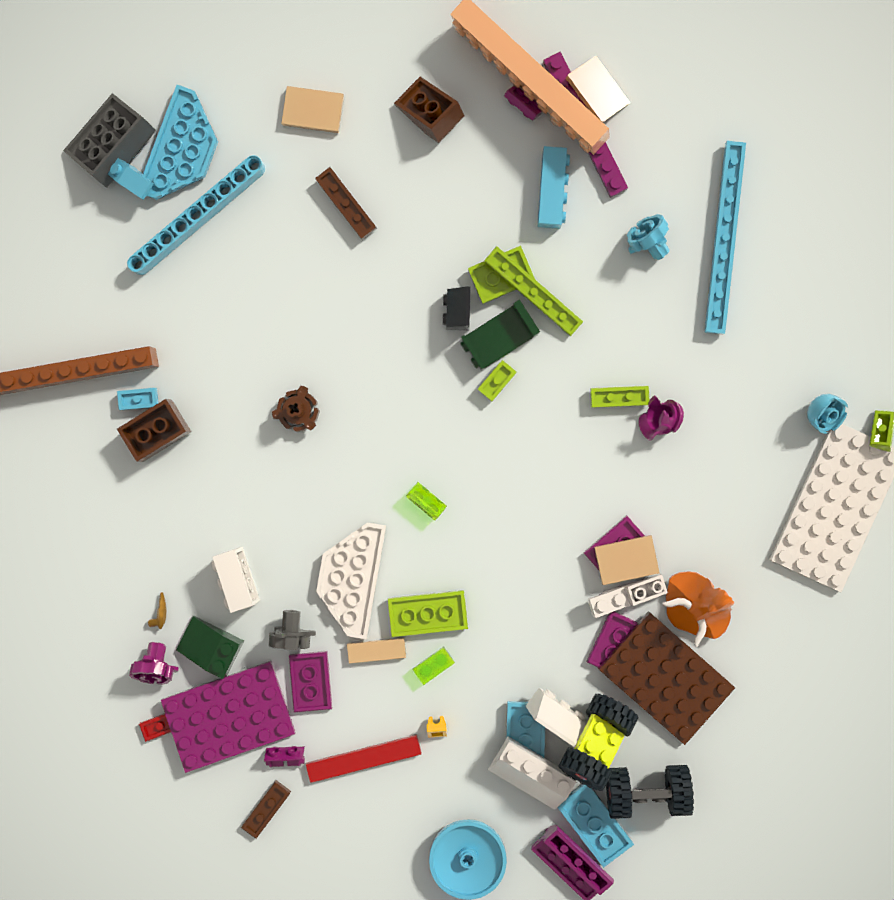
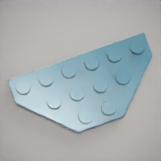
[143,85,218,200]

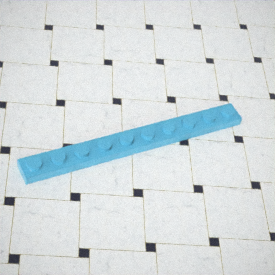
[704,141,746,335]

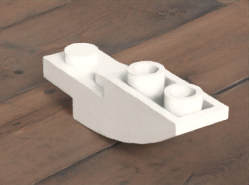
[588,575,668,618]

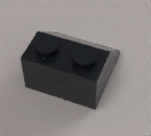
[443,286,471,330]

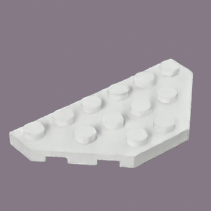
[316,522,386,639]

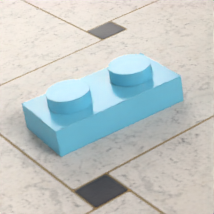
[117,388,158,410]

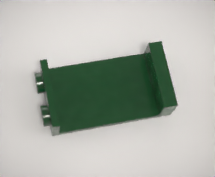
[460,299,540,371]

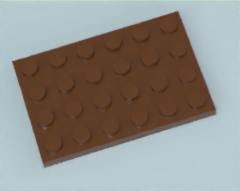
[598,611,735,745]

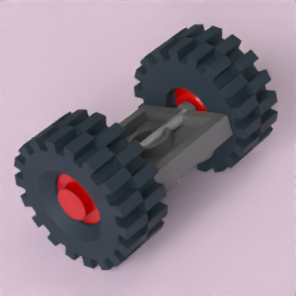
[606,765,694,819]

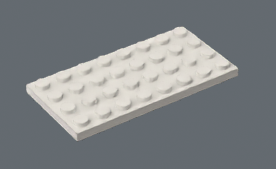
[769,424,894,592]

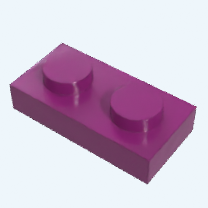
[504,86,542,121]

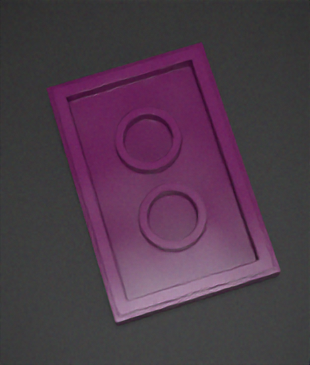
[584,515,645,570]
[586,611,638,668]
[289,651,332,712]

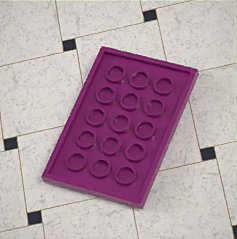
[161,661,296,773]

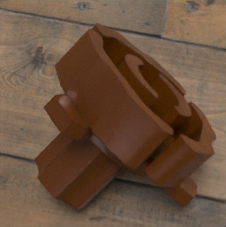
[272,385,320,432]

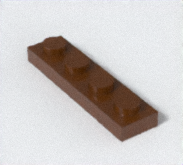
[315,167,377,240]

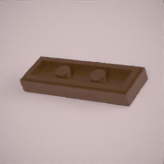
[241,780,291,839]

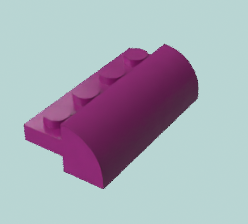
[531,824,614,900]

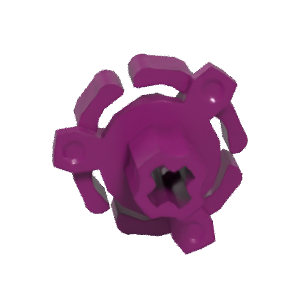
[129,642,179,685]

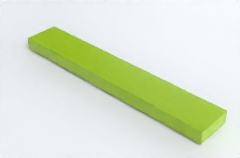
[484,246,583,336]

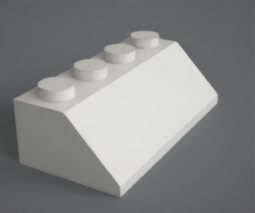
[526,688,588,747]
[488,736,577,810]

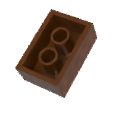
[117,399,191,462]

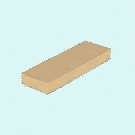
[347,638,406,663]

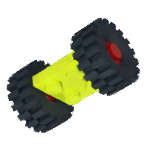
[558,694,639,791]

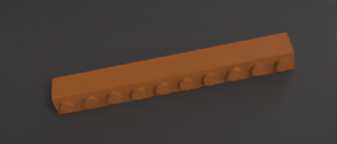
[0,346,159,395]

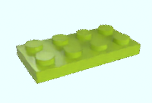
[388,590,468,637]

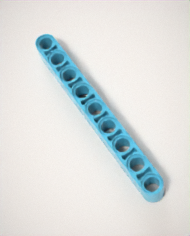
[127,155,265,275]

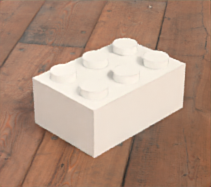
[212,547,260,613]

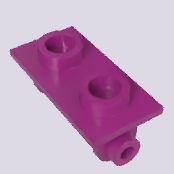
[264,746,305,767]

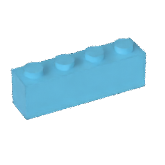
[537,146,570,229]

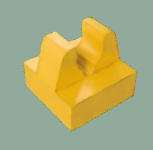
[427,716,447,738]

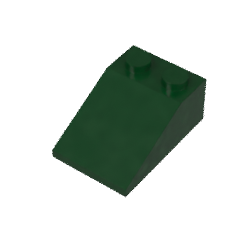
[176,616,244,679]

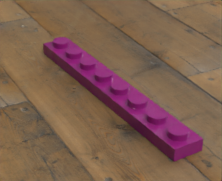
[543,51,628,198]

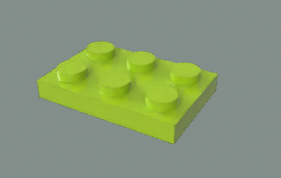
[468,245,535,304]

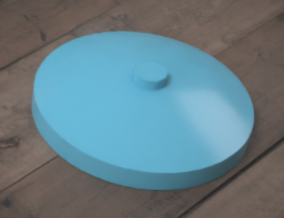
[429,819,507,900]

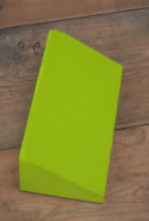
[870,410,894,452]

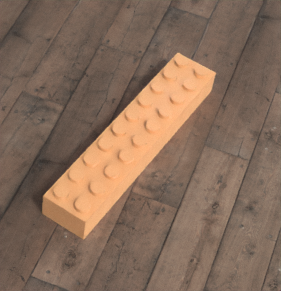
[450,0,610,155]

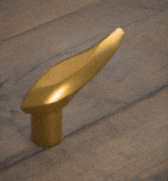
[148,592,166,629]

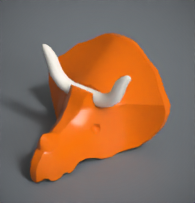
[662,571,734,647]

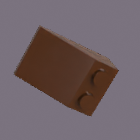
[394,76,465,143]

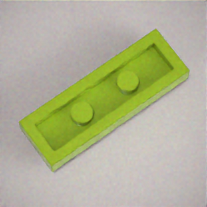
[590,386,649,408]

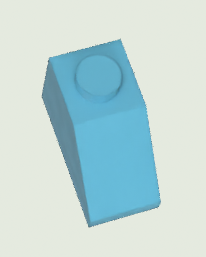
[108,158,154,200]

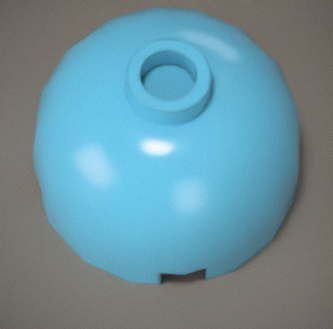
[807,394,848,434]

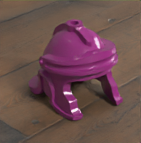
[639,395,684,441]

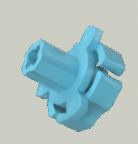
[627,214,669,260]

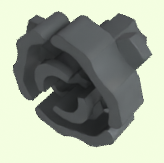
[269,610,316,650]

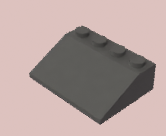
[63,93,156,188]

